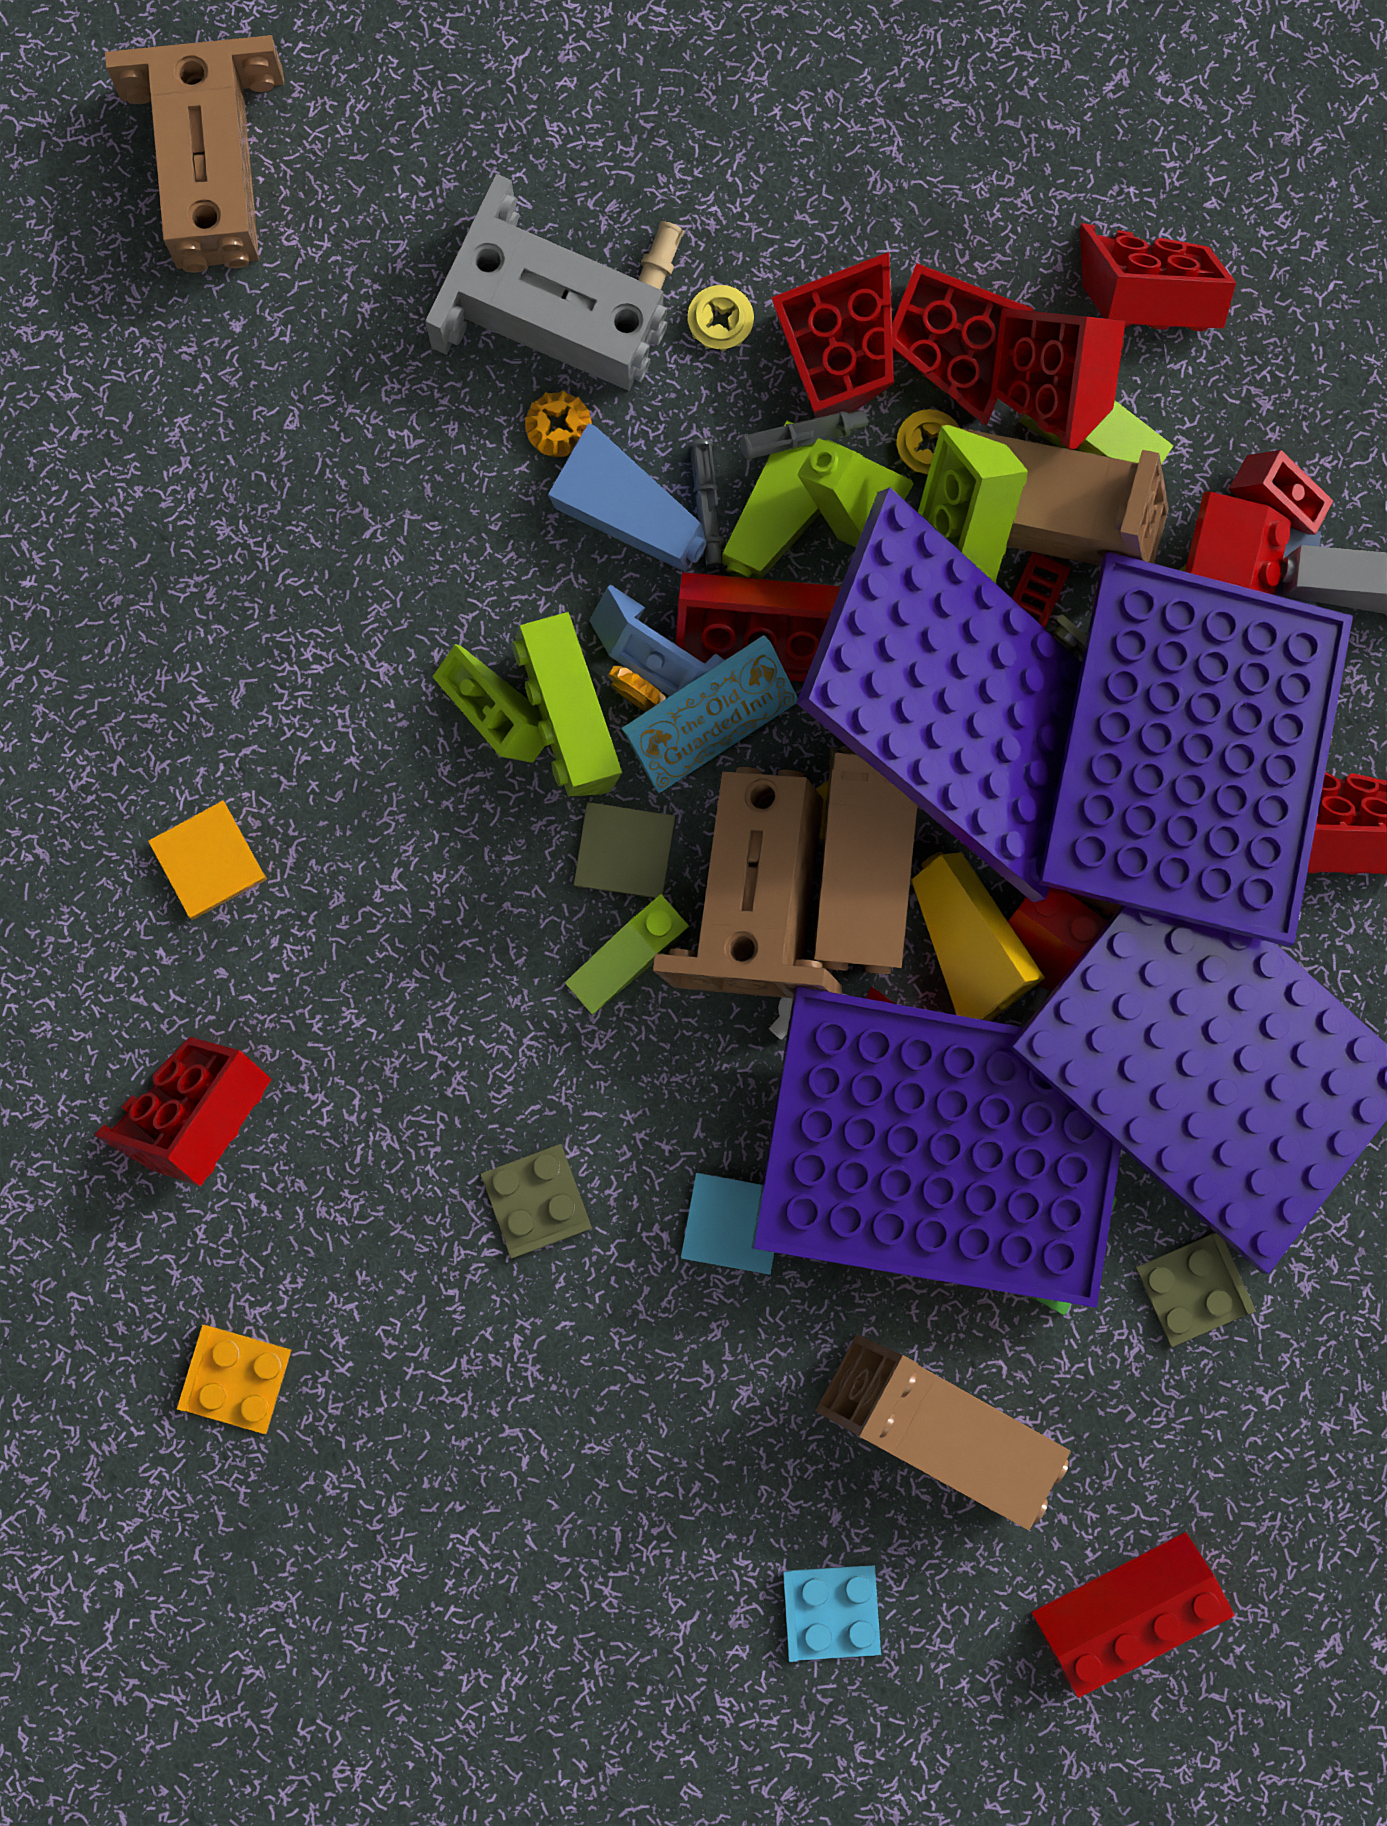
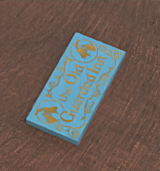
[622,635,798,793]

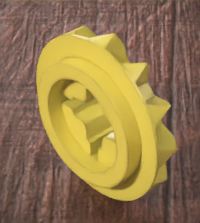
[688,285,754,352]

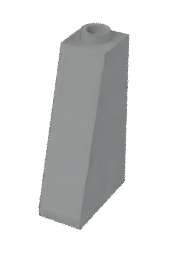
[1280,545,1387,614]

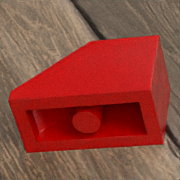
[1229,450,1333,535]

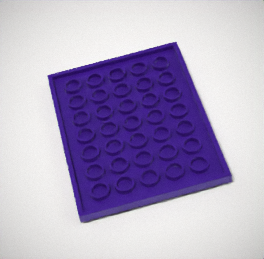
[796,487,1082,902]
[1038,552,1353,947]
[1008,905,1387,1274]
[752,986,1121,1308]

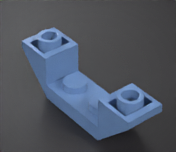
[589,584,725,696]

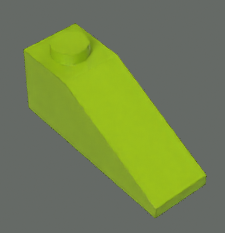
[433,644,545,763]
[565,894,689,1015]

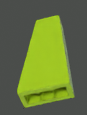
[722,421,863,579]
[797,438,914,547]

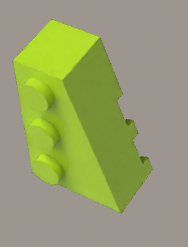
[1019,401,1173,465]

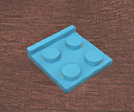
[681,1173,774,1275]
[783,1565,881,1662]

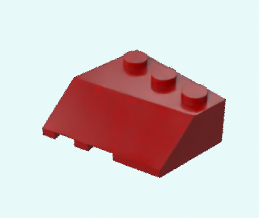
[1080,223,1236,332]
[771,252,894,419]
[892,263,1033,427]
[991,308,1126,449]
[1307,772,1387,875]
[94,1037,272,1187]

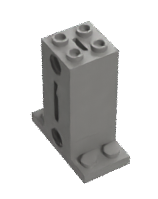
[425,174,668,391]

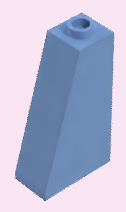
[548,423,706,572]

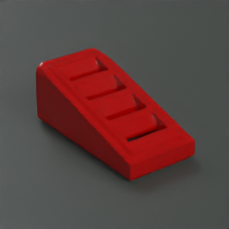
[1012,552,1071,628]

